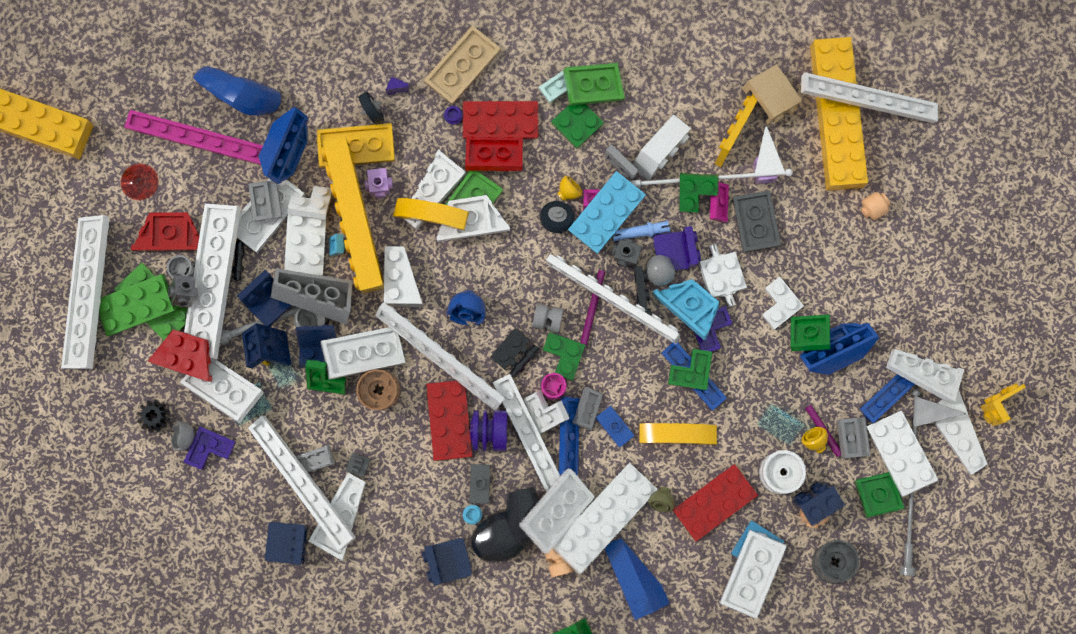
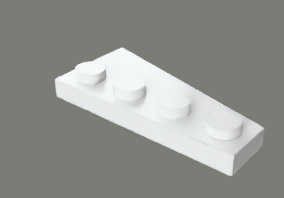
[404,150,467,230]
[886,349,964,404]
[934,390,987,475]
[309,473,366,561]

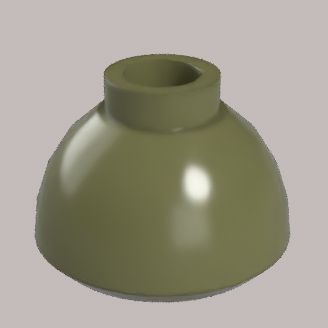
[648,487,675,513]

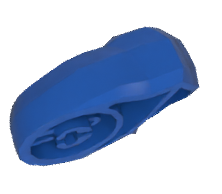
[193,66,281,116]

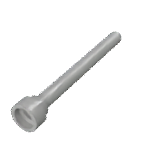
[220,306,299,346]

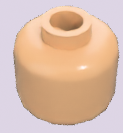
[861,192,891,220]

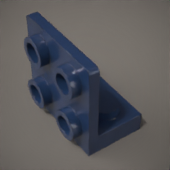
[237,270,293,327]
[242,323,291,369]
[296,325,337,368]
[264,522,308,565]

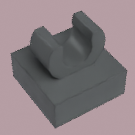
[346,453,371,478]

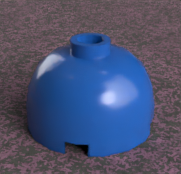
[447,290,486,325]

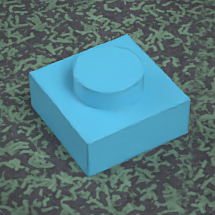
[329,234,345,256]

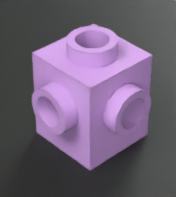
[365,168,393,199]

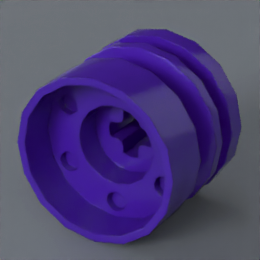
[470,410,507,451]

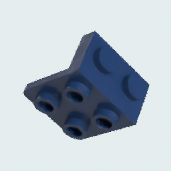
[791,481,846,527]
[422,538,472,586]

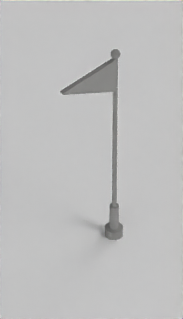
[899,389,966,576]

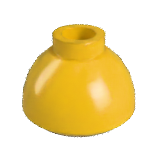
[557,176,583,201]
[801,427,828,453]

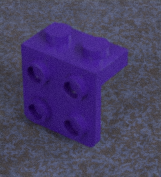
[653,226,701,271]

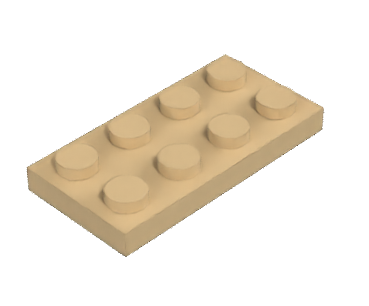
[424,25,501,106]

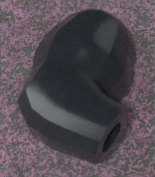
[471,487,539,562]

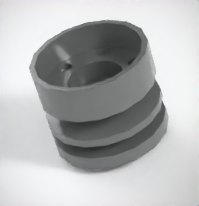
[811,540,859,584]

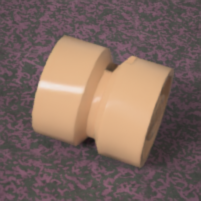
[545,549,575,578]

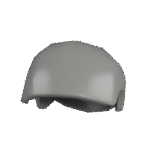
[646,255,675,286]
[294,308,326,327]
[171,421,195,452]

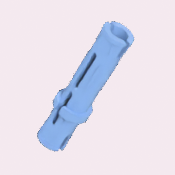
[613,220,670,242]

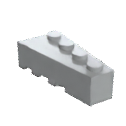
[271,268,353,325]

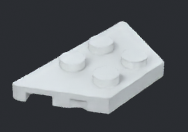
[437,195,510,242]

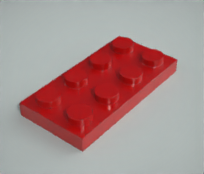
[463,101,538,139]
[426,381,472,461]
[673,464,758,542]

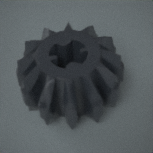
[137,400,171,433]

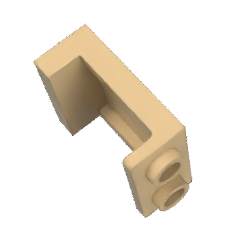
[742,64,802,124]

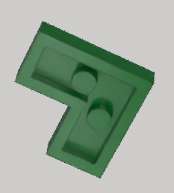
[680,173,719,213]
[543,332,585,381]
[668,349,712,391]
[305,360,346,395]

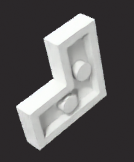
[288,186,332,220]
[762,277,804,330]
[523,390,570,434]

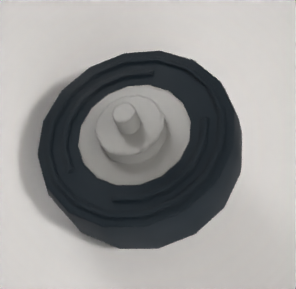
[358,92,384,125]
[540,201,574,233]

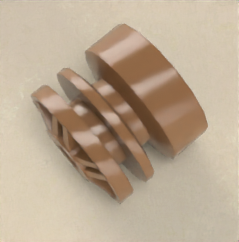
[356,369,401,410]

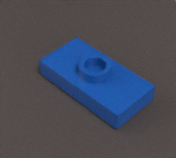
[596,405,635,448]

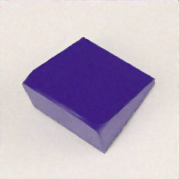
[386,77,410,95]

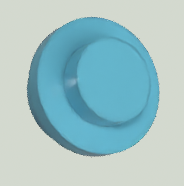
[463,505,482,525]

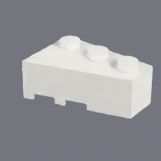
[633,114,691,181]
[384,246,424,307]

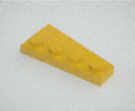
[715,94,758,167]

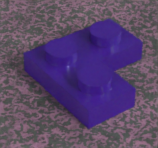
[693,306,732,352]
[184,427,236,470]

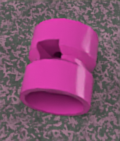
[541,373,566,401]

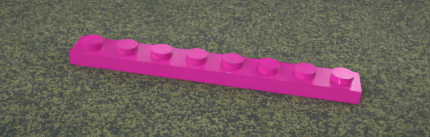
[124,110,263,165]

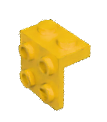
[980,383,1026,426]

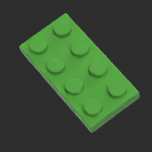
[114,263,188,340]
[99,274,177,336]

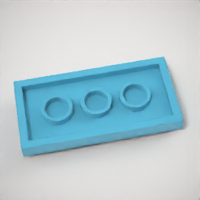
[568,171,646,254]

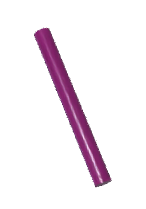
[580,270,606,345]

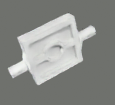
[699,244,747,307]

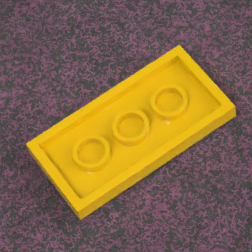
[316,123,395,168]

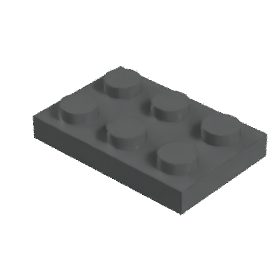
[732,190,781,253]

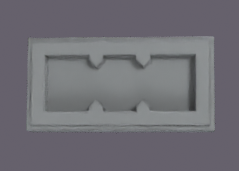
[573,387,603,430]
[296,445,335,473]

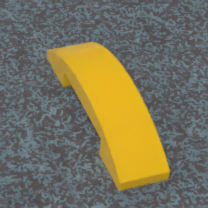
[393,198,469,230]
[639,423,717,445]

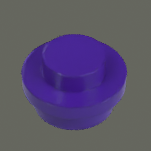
[444,106,463,125]

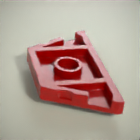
[131,212,200,251]
[148,329,212,382]

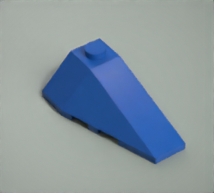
[604,538,670,620]

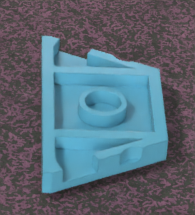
[652,279,719,340]

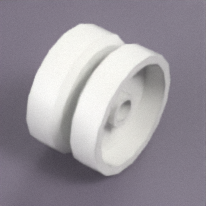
[759,450,806,494]

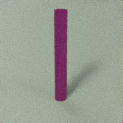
[805,405,841,457]

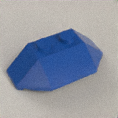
[258,107,308,184]
[800,323,879,375]

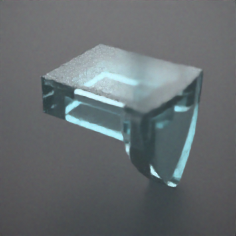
[268,362,297,388]

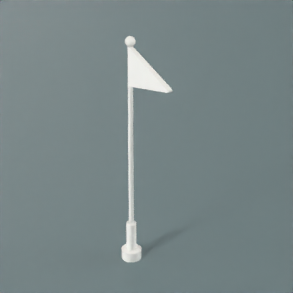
[628,127,793,187]

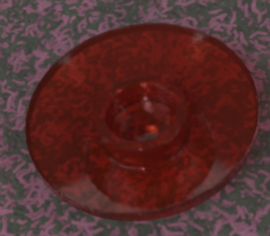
[121,163,158,200]

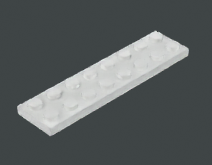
[184,204,241,359]
[61,215,109,369]

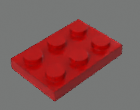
[465,137,523,171]

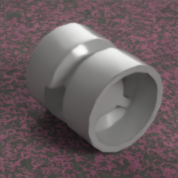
[167,255,195,278]
[532,303,564,333]

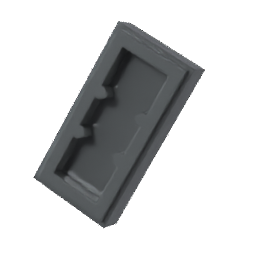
[469,464,490,504]

